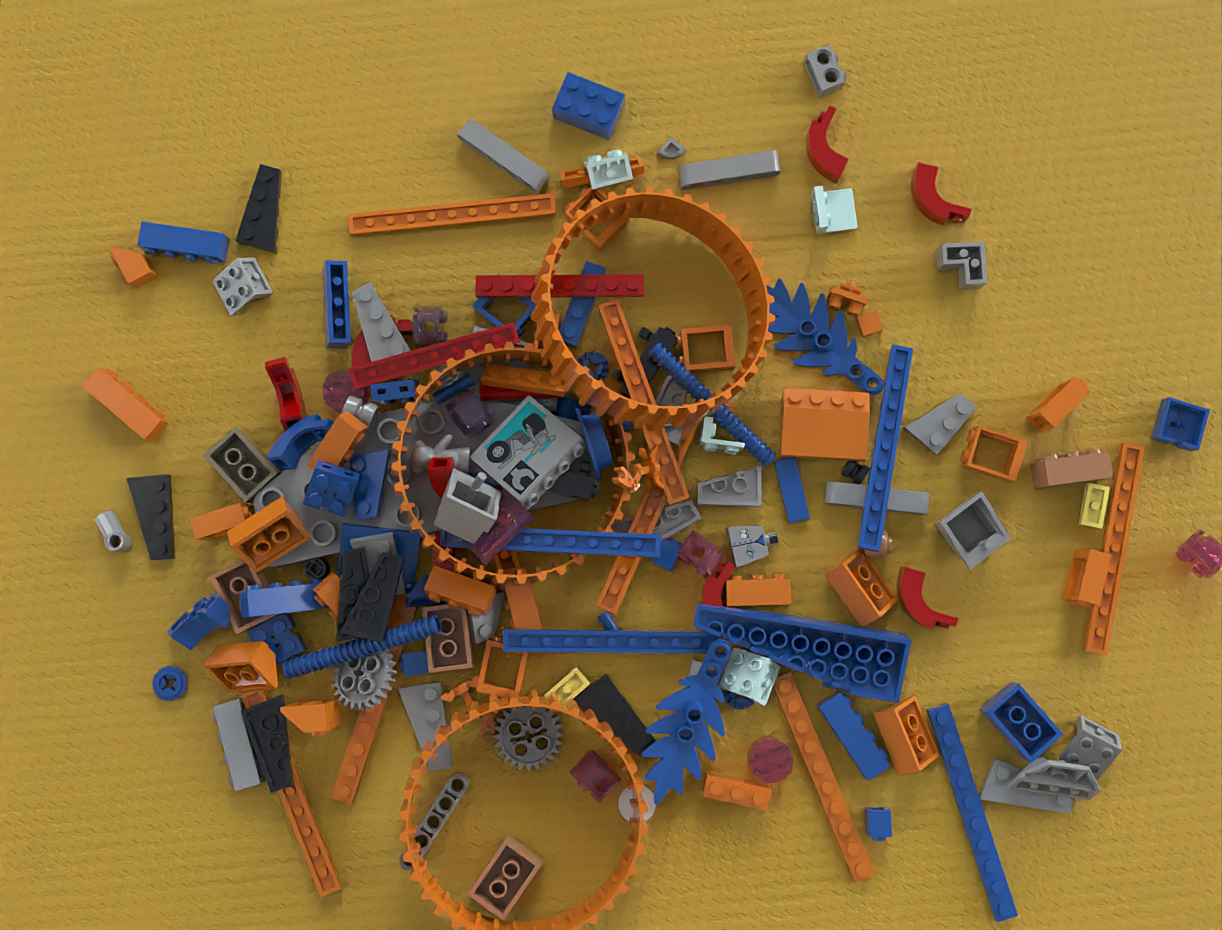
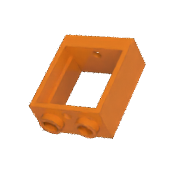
[565,186,629,252]
[677,325,735,373]
[1026,377,1091,433]
[960,425,1028,483]
[190,503,255,541]
[1063,549,1112,608]
[476,636,530,697]

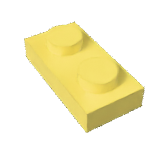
[1078,483,1110,529]
[544,667,590,712]

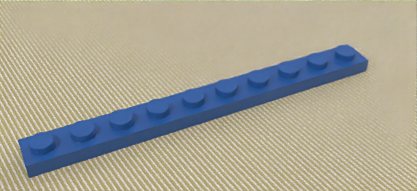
[857,344,913,552]
[440,527,661,558]
[503,629,718,654]
[927,704,1018,922]

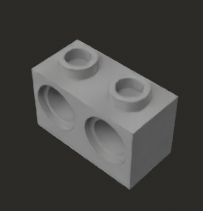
[804,45,846,98]

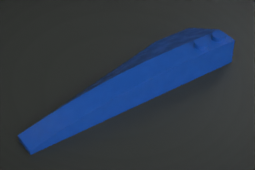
[693,604,911,703]

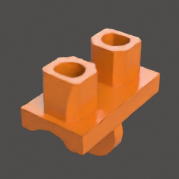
[827,280,869,317]

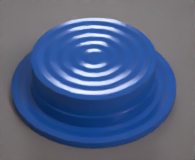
[575,408,613,480]

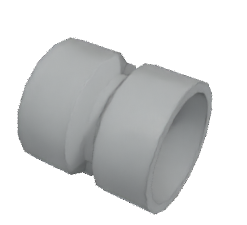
[342,396,379,432]

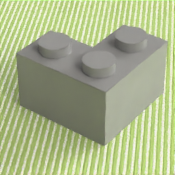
[936,242,987,290]

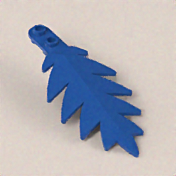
[766,279,884,396]
[642,639,731,805]

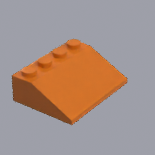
[781,388,870,461]

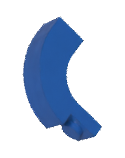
[266,414,334,471]

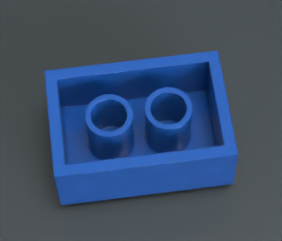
[552,72,625,140]
[980,682,1063,763]

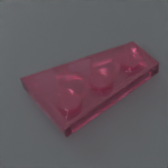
[470,489,534,565]

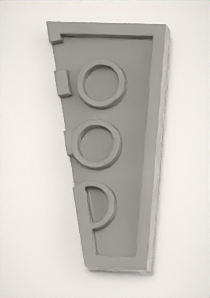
[352,282,411,362]

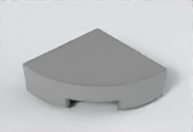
[657,137,686,159]

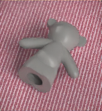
[411,434,470,474]

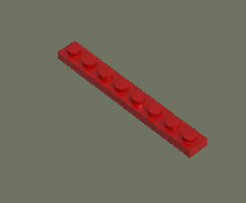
[475,274,645,298]
[348,322,520,389]

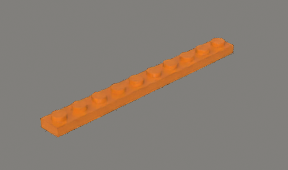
[348,193,556,236]
[598,298,690,505]
[596,419,700,615]
[1083,443,1145,656]
[331,593,418,805]
[773,671,876,883]
[240,690,343,897]

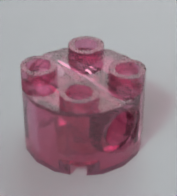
[322,370,369,414]
[677,530,726,579]
[1175,530,1222,579]
[747,736,793,783]
[570,750,621,803]

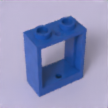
[472,274,536,338]

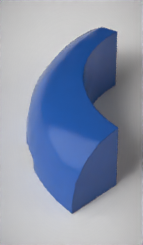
[168,594,231,650]

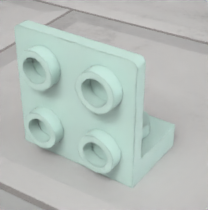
[583,149,633,189]
[810,186,858,234]
[699,416,745,455]
[719,648,781,706]

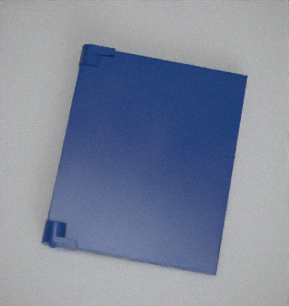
[337,523,420,591]

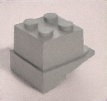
[433,468,501,544]
[934,491,1011,569]

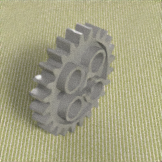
[331,649,397,711]
[493,706,563,771]

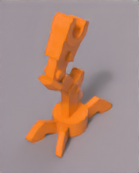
[612,446,665,493]
[441,673,496,740]

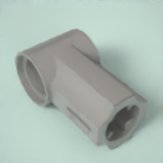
[95,510,132,552]

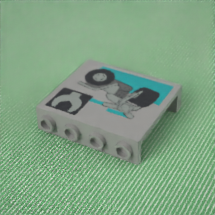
[469,395,587,510]

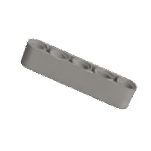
[457,119,550,193]
[678,151,781,190]
[824,482,930,515]
[399,773,469,870]

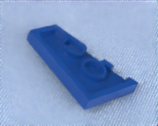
[349,450,392,520]

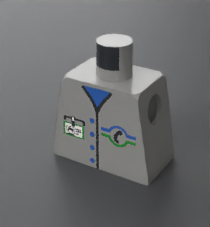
[726,526,778,567]

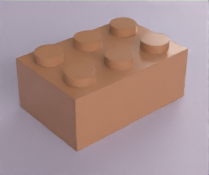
[1030,449,1113,489]
[210,560,282,634]
[422,605,475,673]
[467,834,543,921]

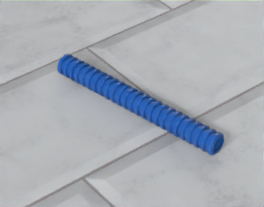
[647,343,777,467]
[282,615,442,679]

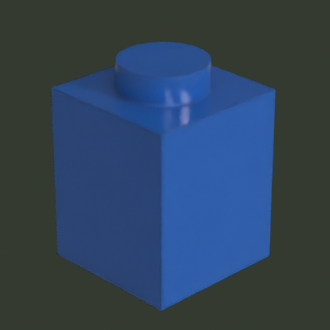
[651,538,684,573]
[400,651,429,676]
[865,807,892,841]

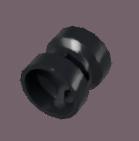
[840,460,870,485]
[304,558,330,579]

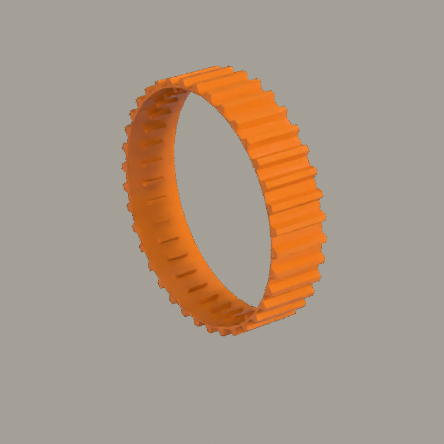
[531,187,775,430]
[391,342,635,585]
[399,690,648,930]

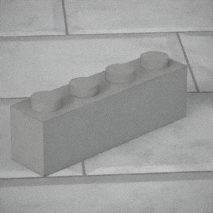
[212,698,266,791]

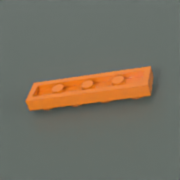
[560,157,645,188]
[480,364,566,397]

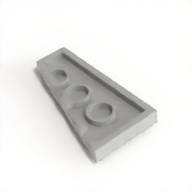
[610,500,702,541]
[398,681,453,771]
[979,758,1075,813]

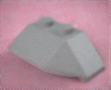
[1008,757,1100,800]

